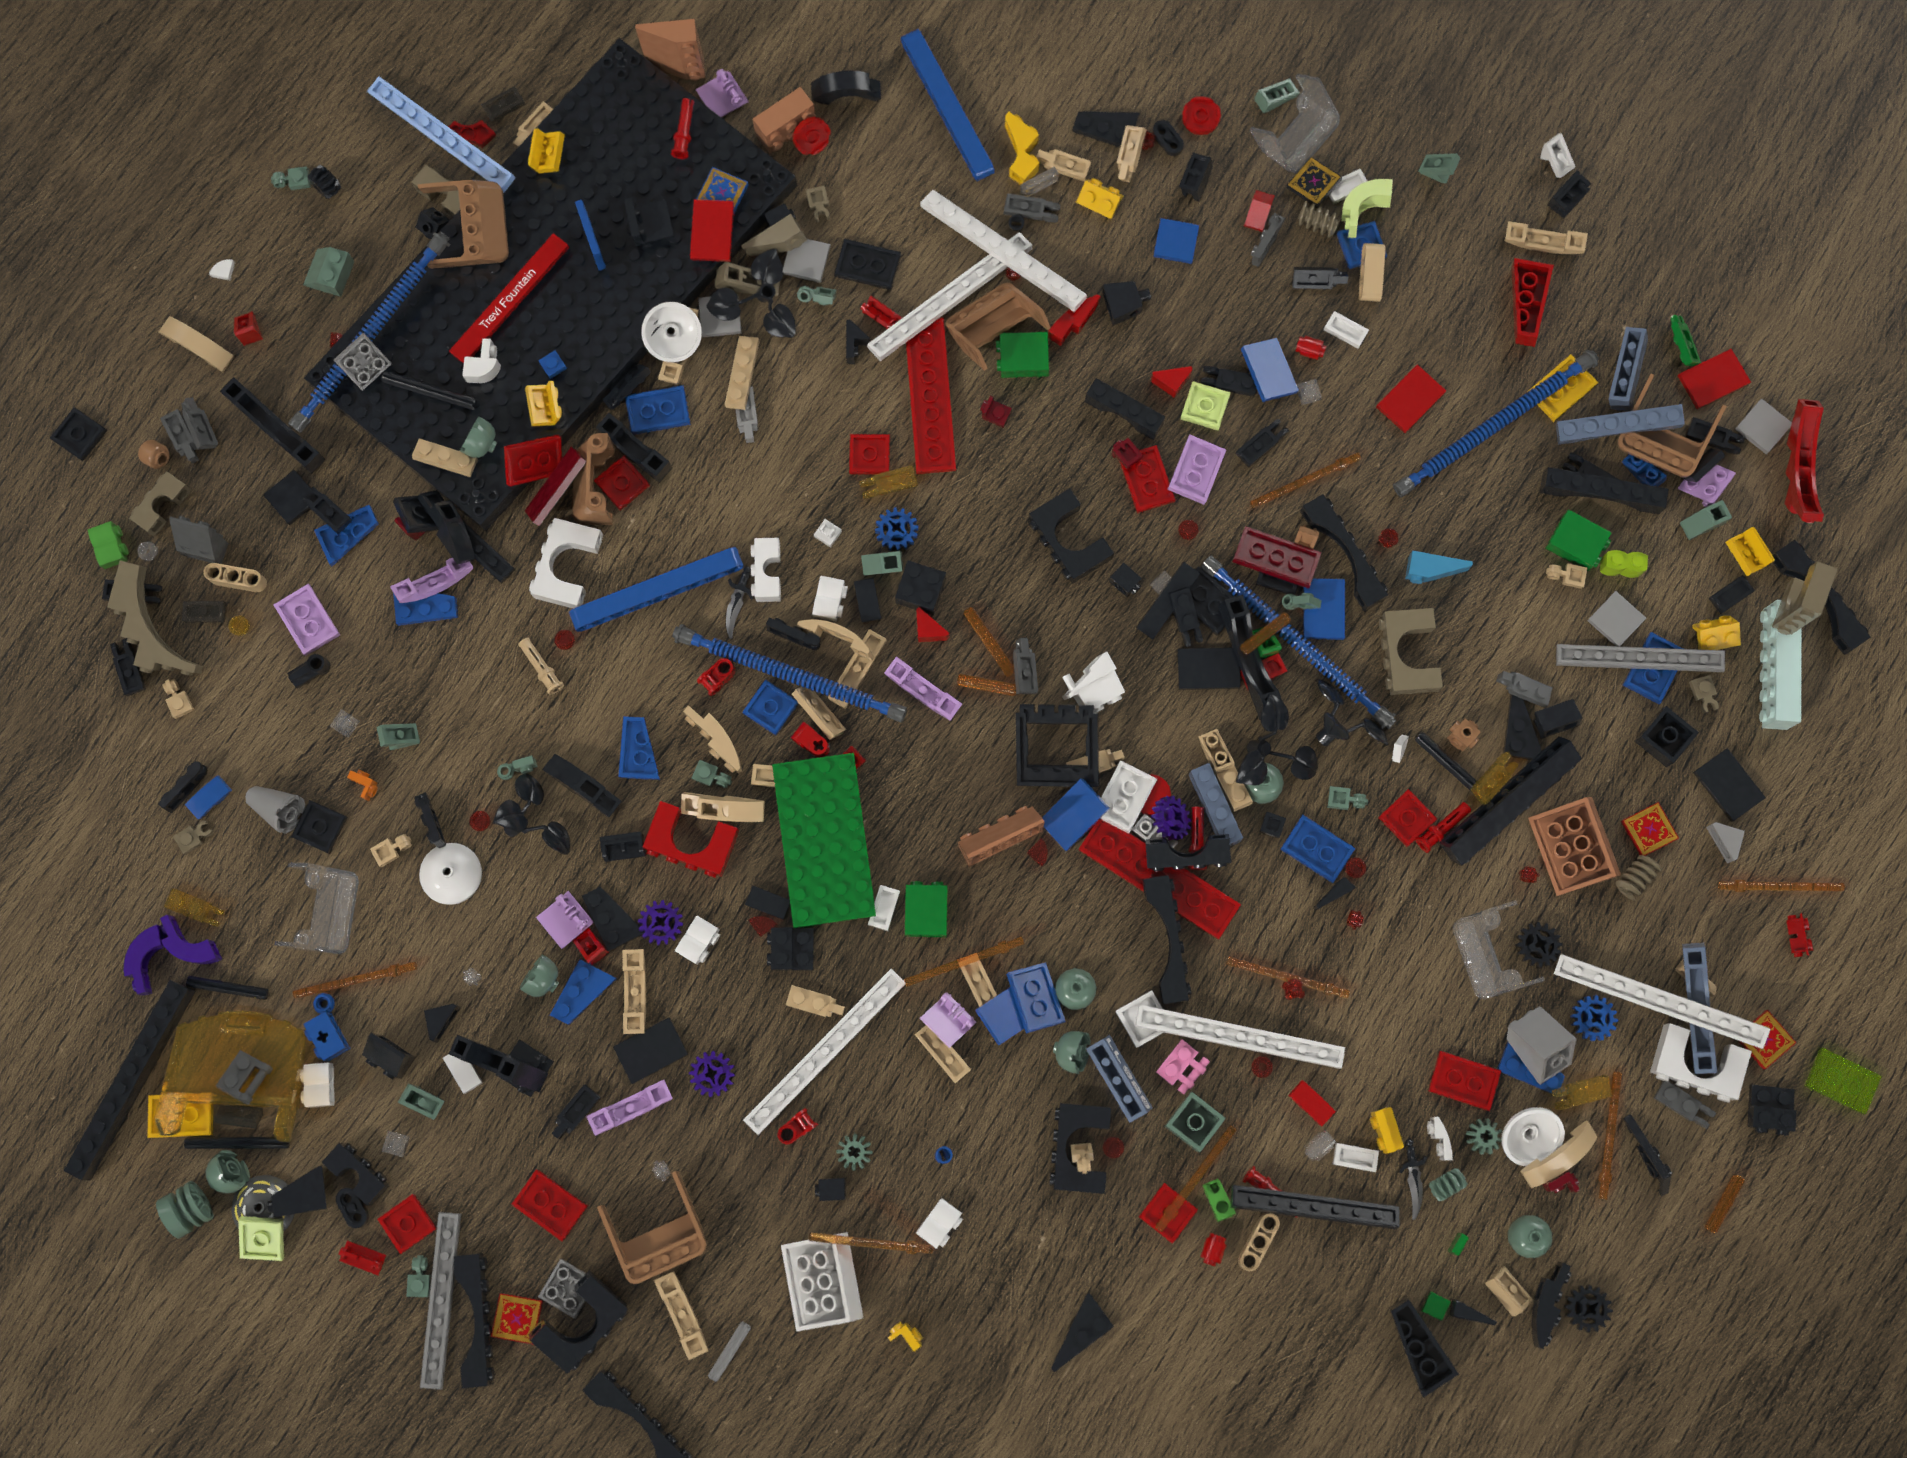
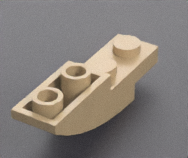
[683,705,742,774]
[1198,729,1253,812]
[681,792,765,822]

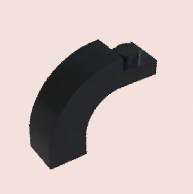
[811,71,881,105]

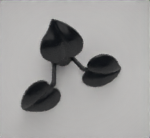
[706,249,796,338]
[1315,679,1389,746]
[1236,694,1318,786]
[493,773,570,855]

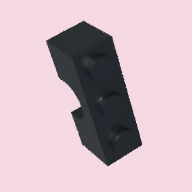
[322,1143,390,1205]

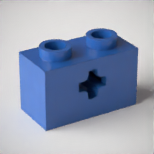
[303,1011,351,1062]

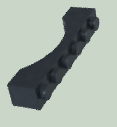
[220,377,325,474]
[1540,467,1669,515]
[1300,494,1388,612]
[1772,540,1871,655]
[1218,595,1282,720]
[1142,875,1191,1004]
[453,1253,495,1389]
[582,1369,693,1458]

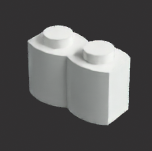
[812,576,848,622]
[675,916,720,965]
[300,1063,335,1108]
[916,1198,963,1249]

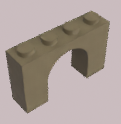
[1772,561,1837,635]
[1379,608,1443,695]

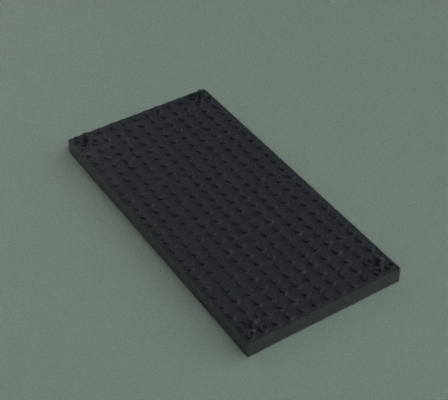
[304,38,797,532]

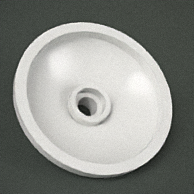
[641,302,702,362]
[419,843,482,905]
[1502,1107,1565,1166]

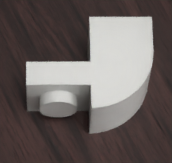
[463,339,501,383]

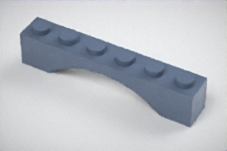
[1556,404,1685,445]
[1682,943,1717,1074]

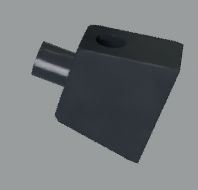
[1102,281,1151,326]

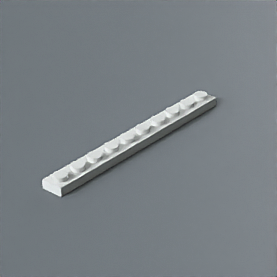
[921,190,1087,312]
[867,232,1032,361]
[1554,954,1770,1049]
[743,969,906,1135]
[1135,1005,1345,1069]

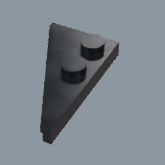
[1503,694,1542,760]
[1623,1114,1672,1196]
[1051,1292,1114,1372]

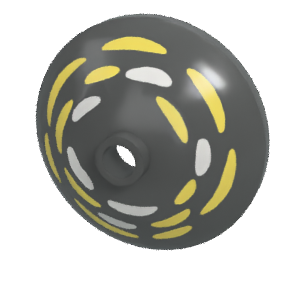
[231,1175,295,1231]

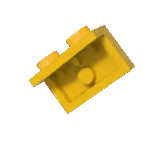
[528,129,565,173]
[1076,178,1123,219]
[525,381,562,426]
[1725,527,1775,576]
[1693,615,1741,650]
[1370,1107,1404,1154]
[888,1322,922,1351]

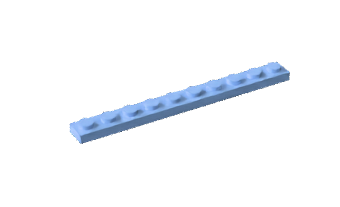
[367,76,516,193]

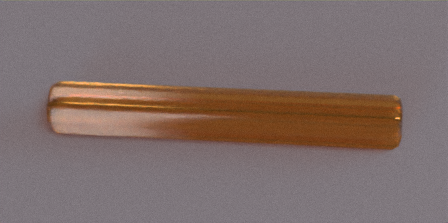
[964,607,1015,677]

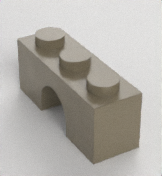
[411,165,460,217]
[129,471,192,537]

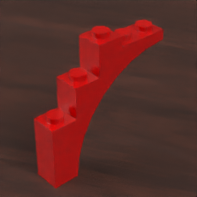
[1784,399,1824,523]

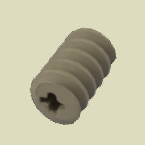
[1298,201,1342,238]
[1616,855,1662,901]

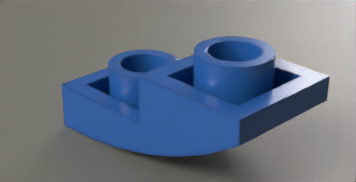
[1622,454,1667,487]
[185,775,232,820]

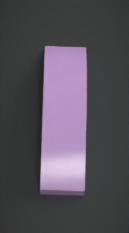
[390,558,473,603]
[884,657,962,721]
[586,1080,673,1136]

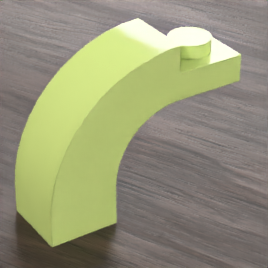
[1341,179,1393,238]

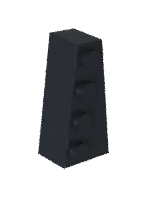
[1389,1296,1459,1398]

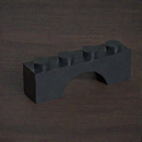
[1085,378,1165,441]
[596,413,672,483]
[1146,834,1231,871]

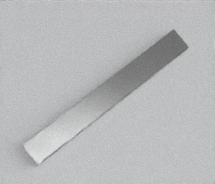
[1556,644,1725,672]
[420,1212,461,1389]

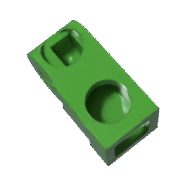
[1202,1178,1236,1223]

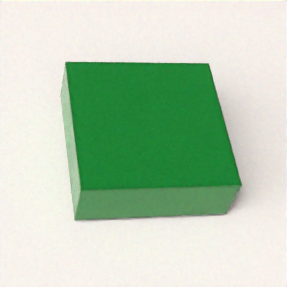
[1447,1233,1469,1256]
[1421,1291,1451,1321]

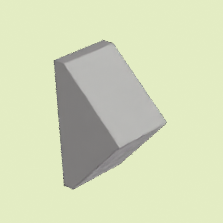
[1706,822,1745,863]

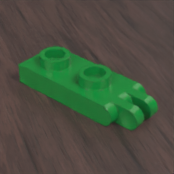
[1670,315,1701,366]

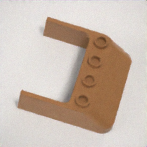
[418,180,509,269]
[945,283,1051,371]
[1617,374,1727,477]
[597,1171,707,1284]

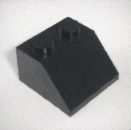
[362,1032,416,1079]

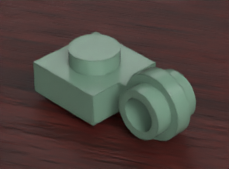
[271,166,311,190]
[797,286,836,305]
[1282,593,1321,610]
[497,755,538,780]
[692,760,732,789]
[1327,786,1368,810]
[406,1255,431,1297]

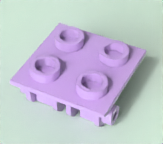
[696,69,748,117]
[1678,464,1736,507]
[536,891,594,949]
[920,993,977,1048]

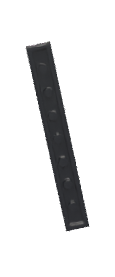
[1231,1185,1399,1229]

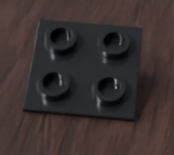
[501,1039,554,1097]

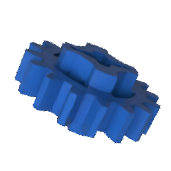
[875,507,919,551]
[1570,995,1618,1041]

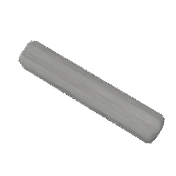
[708,1322,751,1382]

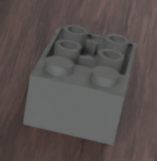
[169,516,229,564]

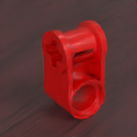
[697,658,736,696]
[790,722,830,758]
[778,1108,818,1145]

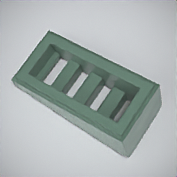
[1255,78,1300,113]

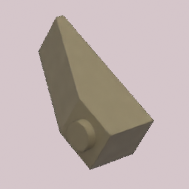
[741,214,807,257]
[715,262,780,296]

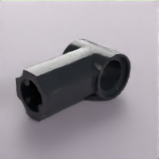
[287,654,331,689]

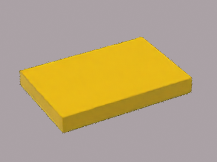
[1529,355,1599,422]
[147,1093,214,1138]

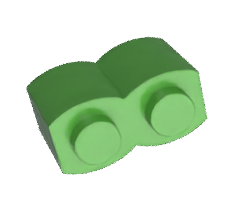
[88,521,129,569]

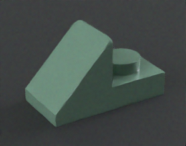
[1419,153,1461,184]
[377,723,420,750]
[398,1083,445,1120]

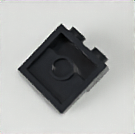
[767,927,814,971]
[1747,1084,1797,1136]

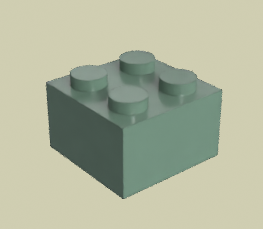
[1164,1092,1226,1153]

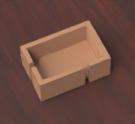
[752,87,816,154]

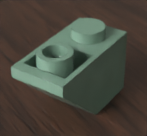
[1680,500,1732,540]
[861,551,904,575]

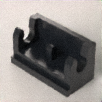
[1179,153,1213,201]
[1547,170,1591,219]
[1534,699,1583,739]
[600,831,646,862]

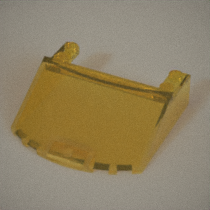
[155,1011,306,1142]

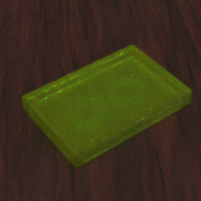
[1805,1048,1882,1115]

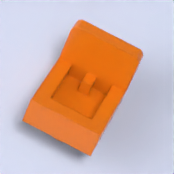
[347,770,378,801]

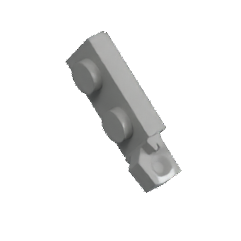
[735,387,758,443]

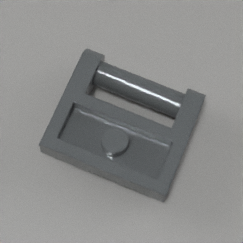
[216,1050,273,1105]

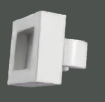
[814,519,842,548]

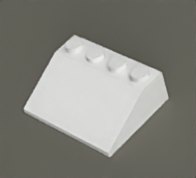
[781,1232,863,1331]

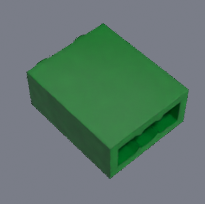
[996,332,1049,378]
[1545,509,1612,572]
[905,881,948,938]

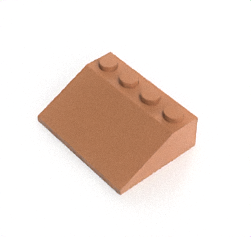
[635,19,705,81]
[1528,797,1621,896]
[958,806,1044,867]

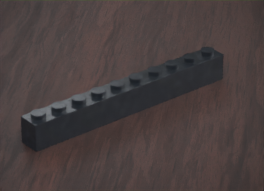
[63,980,196,1180]

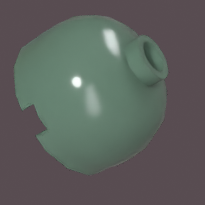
[460,416,497,458]
[1244,762,1284,804]
[520,954,559,997]
[1055,968,1097,1010]
[1053,1031,1091,1074]
[205,1150,250,1194]
[1508,1215,1553,1258]

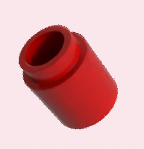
[1296,336,1327,360]
[1200,1233,1227,1267]

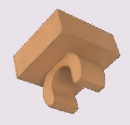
[1294,525,1320,549]

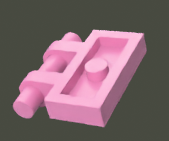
[1156,1039,1210,1095]

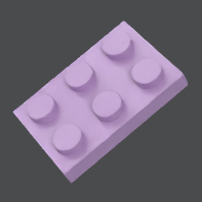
[1168,435,1226,505]
[274,584,340,656]

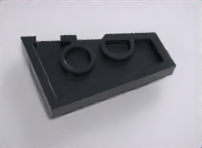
[1072,111,1140,148]
[582,887,645,952]

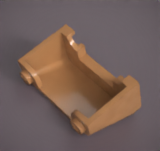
[572,433,615,525]

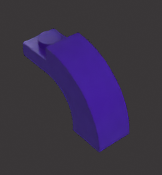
[160,914,223,964]
[124,925,166,996]

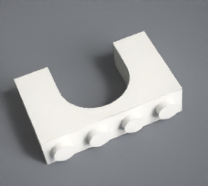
[529,518,603,609]
[1650,1023,1752,1103]

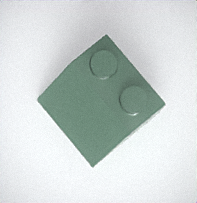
[303,247,354,297]

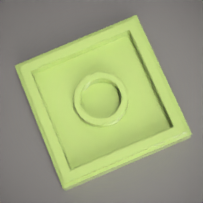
[1181,381,1231,431]
[238,1216,284,1261]

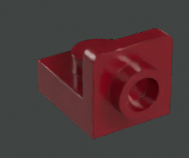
[980,395,1012,428]
[1112,438,1143,469]
[1542,1171,1580,1193]

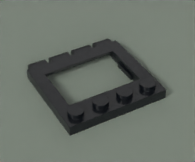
[1016,704,1099,787]

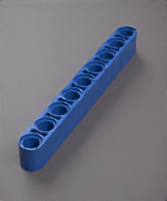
[900,29,995,181]
[569,547,744,632]

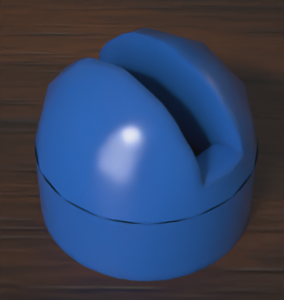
[935,1146,953,1164]

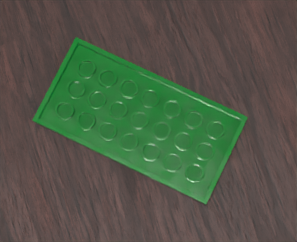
[772,753,876,928]

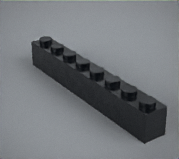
[1439,736,1582,866]

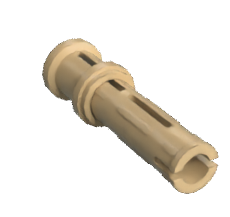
[518,638,564,695]

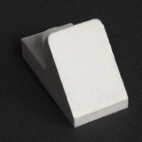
[1540,133,1575,178]

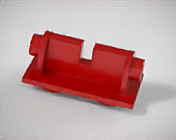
[860,296,903,330]
[1786,913,1813,957]
[339,1240,387,1276]

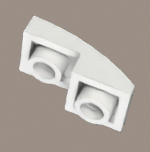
[1132,814,1178,848]
[1427,1117,1453,1160]

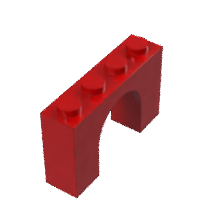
[643,801,739,878]

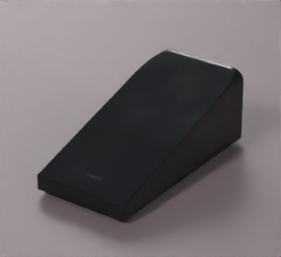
[1313,877,1356,911]
[1449,1299,1497,1326]

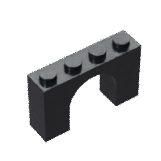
[1028,488,1114,584]
[448,1034,548,1093]
[1049,1103,1111,1194]
[528,1270,628,1374]

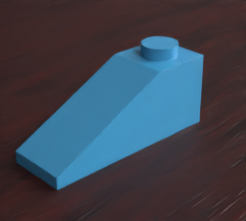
[1405,551,1473,584]

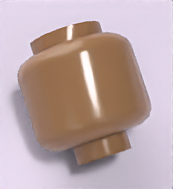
[138,440,169,469]

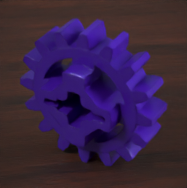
[1151,796,1191,841]
[638,900,683,946]
[689,1051,736,1097]

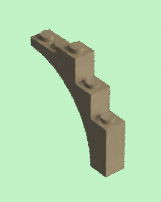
[107,560,203,676]

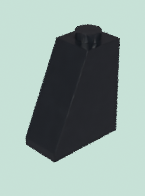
[267,1166,327,1218]

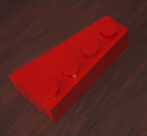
[1512,258,1554,347]

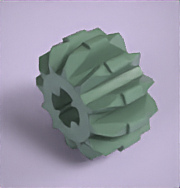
[1466,1119,1502,1155]
[836,1134,873,1170]
[1429,1168,1468,1201]

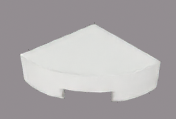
[209,260,235,280]
[1392,735,1409,763]

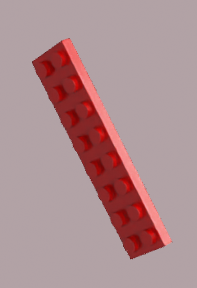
[906,318,956,474]
[1078,819,1241,940]

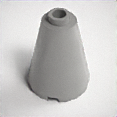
[245,786,305,834]

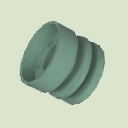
[156,1181,213,1239]

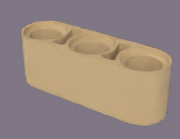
[1359,243,1385,302]
[204,563,267,592]
[1238,1213,1280,1271]

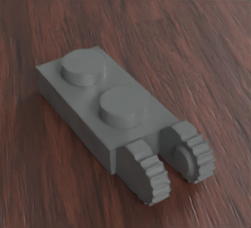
[1004,193,1060,223]
[1653,1081,1716,1129]

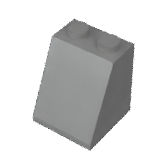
[1507,1006,1576,1085]

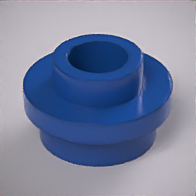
[313,993,335,1014]

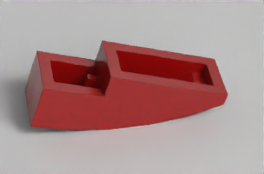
[1048,294,1101,346]

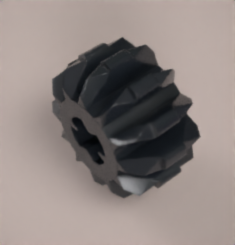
[307,165,341,199]

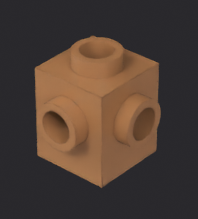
[1447,719,1481,751]

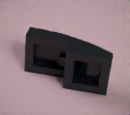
[854,577,881,622]

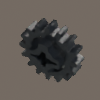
[1515,922,1563,968]
[1564,1284,1613,1333]

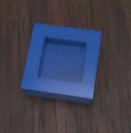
[538,350,567,379]

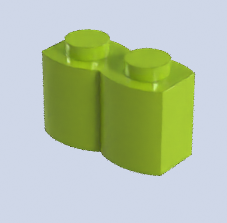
[1600,550,1648,578]

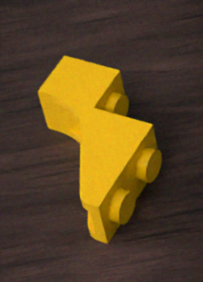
[1005,112,1039,188]

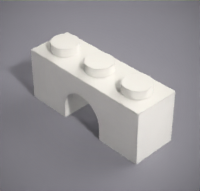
[751,538,781,602]

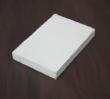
[1100,760,1157,833]

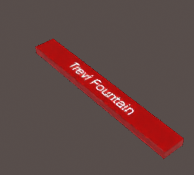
[449,233,569,364]

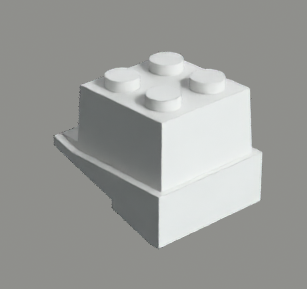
[1062,652,1125,712]

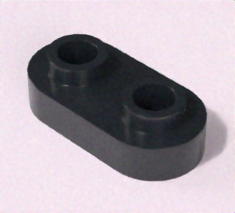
[1152,120,1184,156]
[336,1188,369,1228]

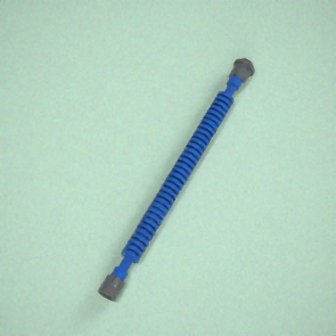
[288,232,450,433]
[1393,350,1599,498]
[1201,555,1397,730]
[672,624,908,723]

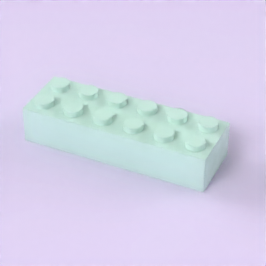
[1759,600,1802,730]

